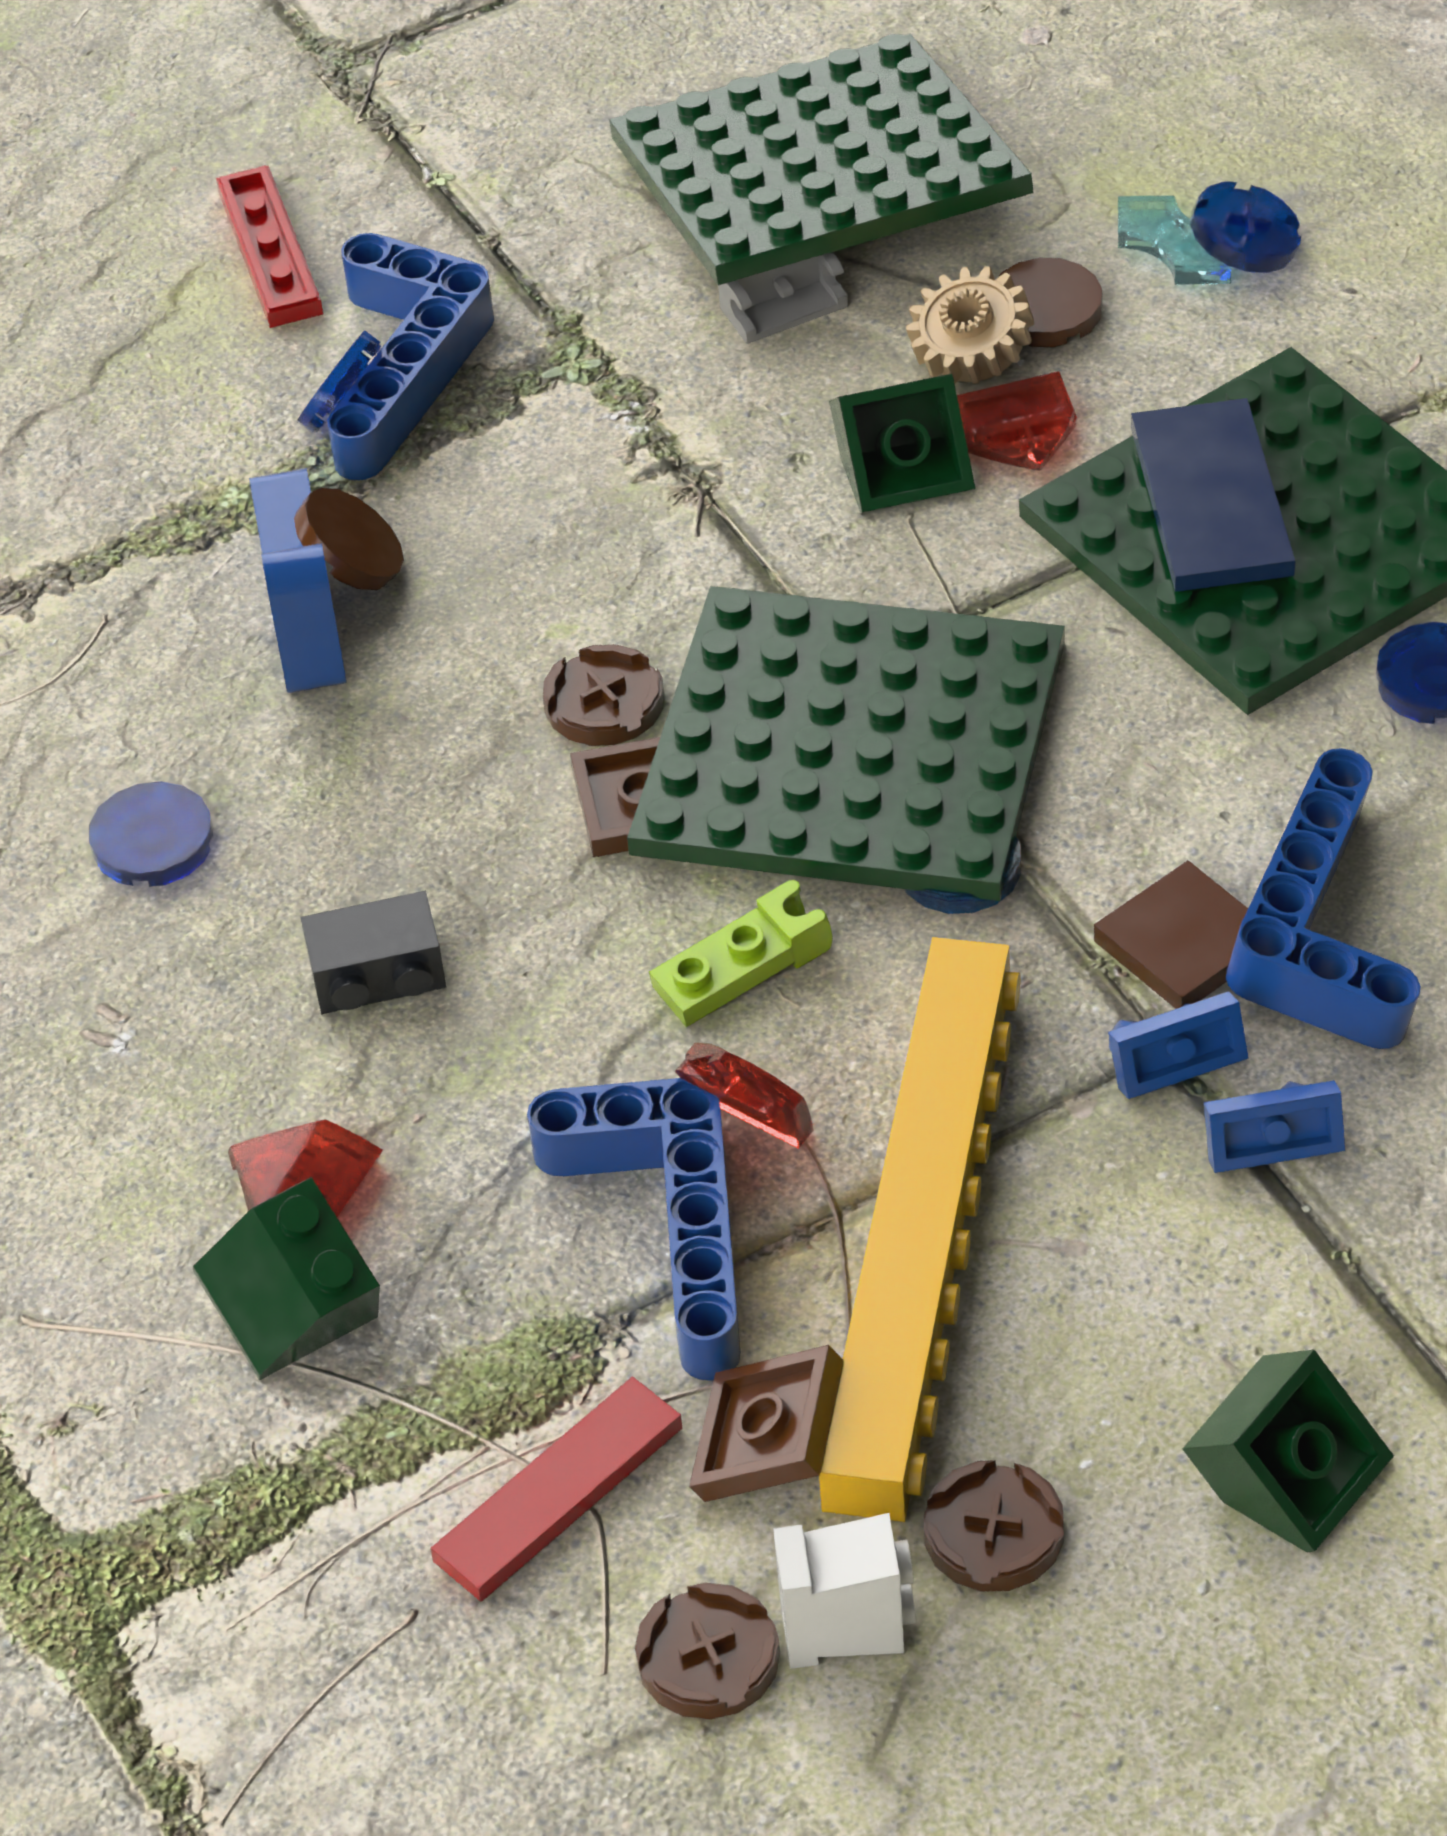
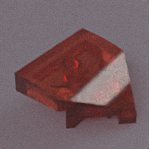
[957,371,1077,471]
[675,1043,814,1149]
[228,1119,383,1219]

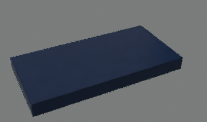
[1131,398,1295,592]

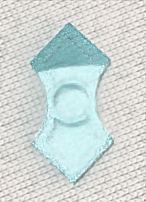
[1118,195,1232,285]

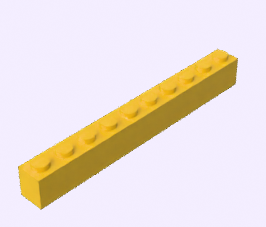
[819,937,1021,1522]

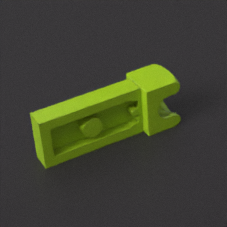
[649,880,833,1027]

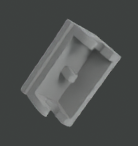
[718,252,848,344]

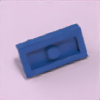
[1108,991,1249,1099]
[1204,1080,1345,1173]

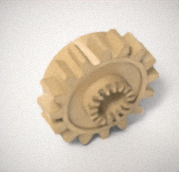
[906,266,1035,384]

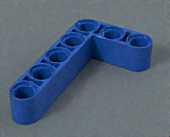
[327,233,494,481]
[249,468,347,694]
[1226,748,1421,1049]
[527,1077,741,1381]

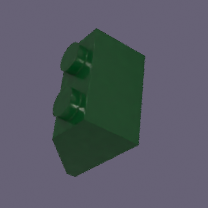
[829,373,976,513]
[193,1177,380,1380]
[1182,1349,1394,1552]

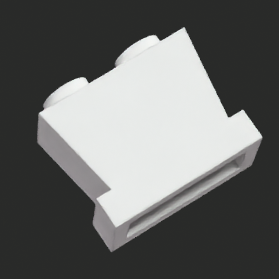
[773,1513,916,1669]

